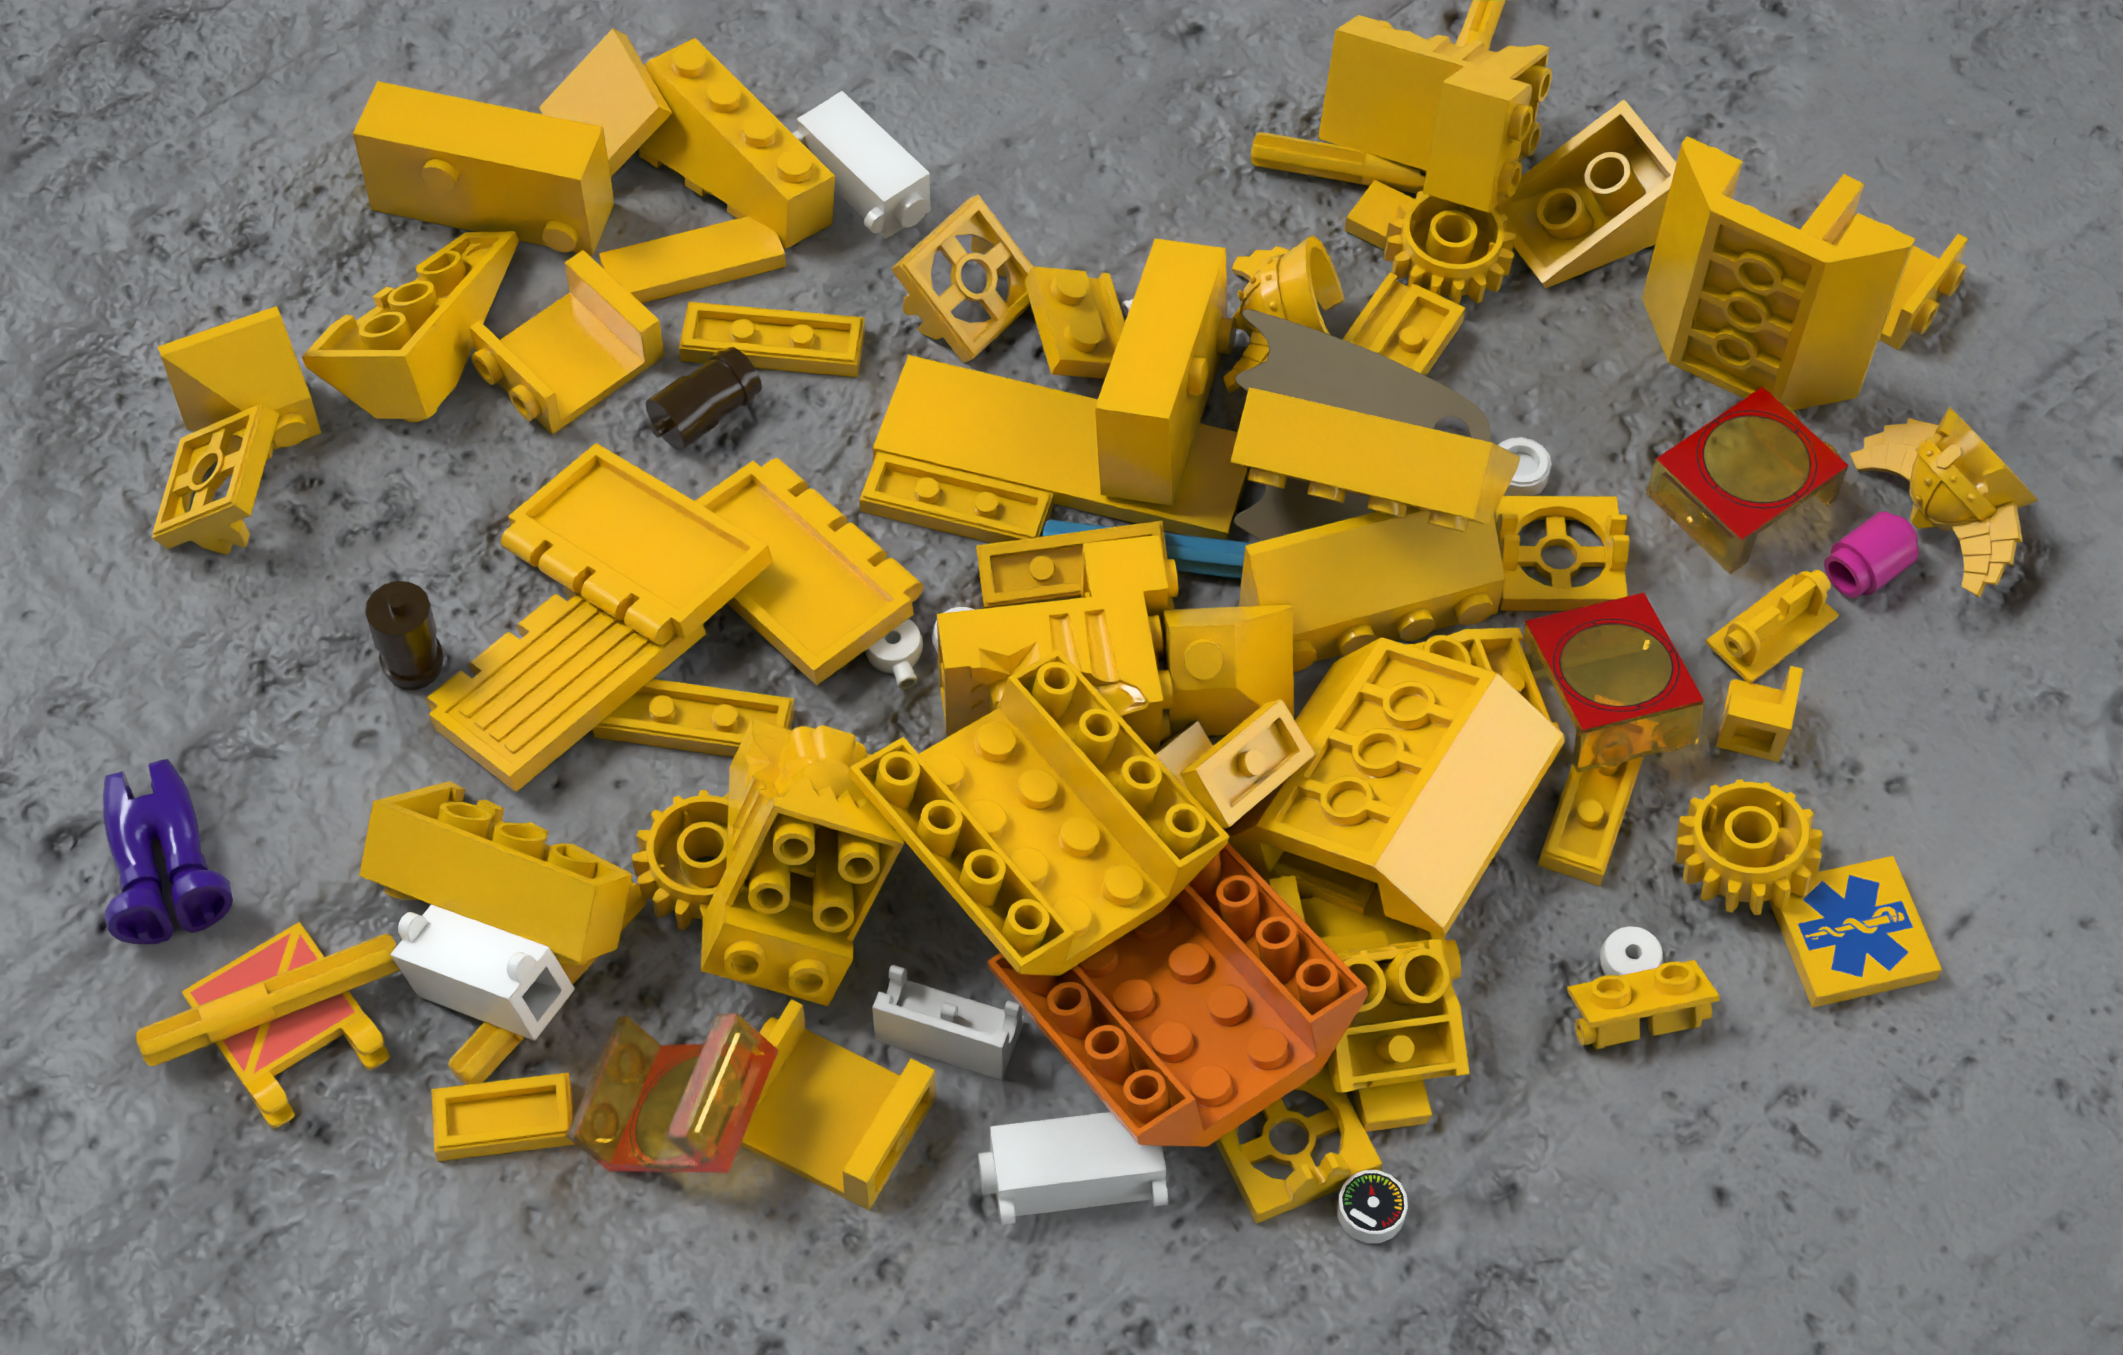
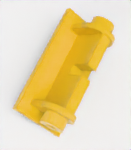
[1705,570,1839,684]
[1567,960,1720,1050]

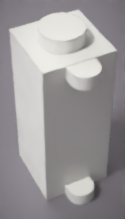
[792,91,931,239]
[390,905,575,1041]
[978,1112,1168,1225]

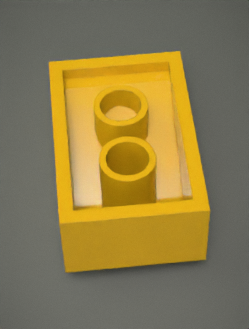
[1495,99,1676,289]

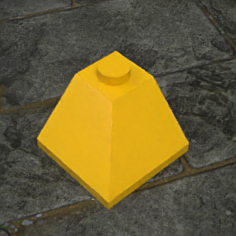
[157,306,321,450]
[1163,604,1294,737]

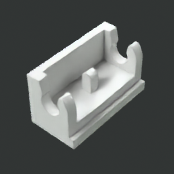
[872,965,1024,1080]

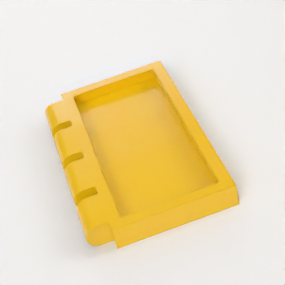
[501,443,773,645]
[695,458,924,686]
[425,586,706,792]

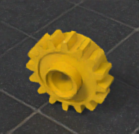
[1384,191,1515,304]
[1675,779,1823,915]
[632,790,729,930]

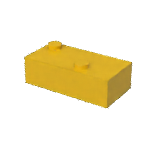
[353,81,615,256]
[1095,238,1236,506]

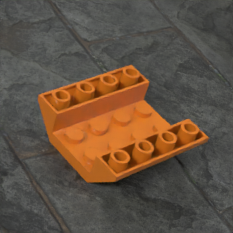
[987,842,1368,1147]

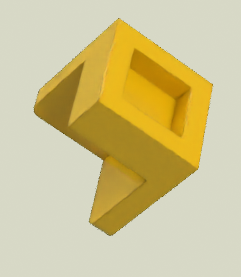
[1716,666,1803,762]

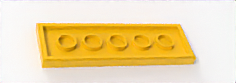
[873,355,1250,540]

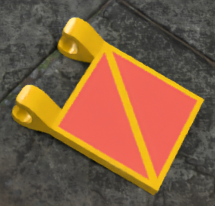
[181,922,390,1129]

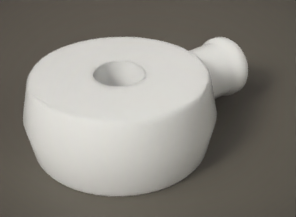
[864,619,923,689]
[1600,926,1663,976]

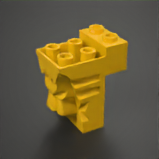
[1318,15,1552,213]
[937,535,1178,752]
[701,719,904,1006]

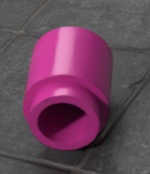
[1824,511,1919,598]

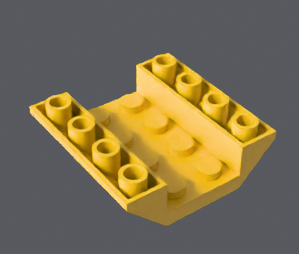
[1641,136,1915,411]
[1222,637,1564,937]
[848,649,1230,976]

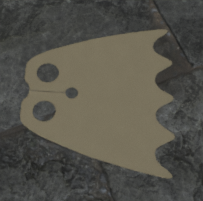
[1234,310,1491,541]

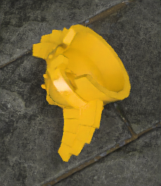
[1223,235,1345,394]
[1850,406,2039,598]

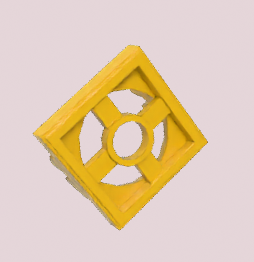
[891,194,1033,363]
[152,403,279,555]
[1494,496,1630,611]
[1215,1060,1382,1224]

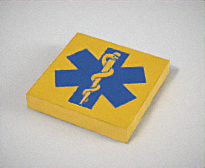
[1769,856,1942,1008]

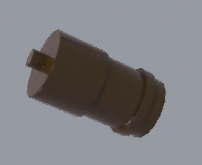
[645,347,762,450]
[365,581,444,690]

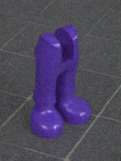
[103,759,233,944]

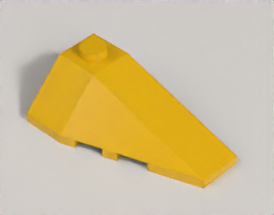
[301,231,519,422]

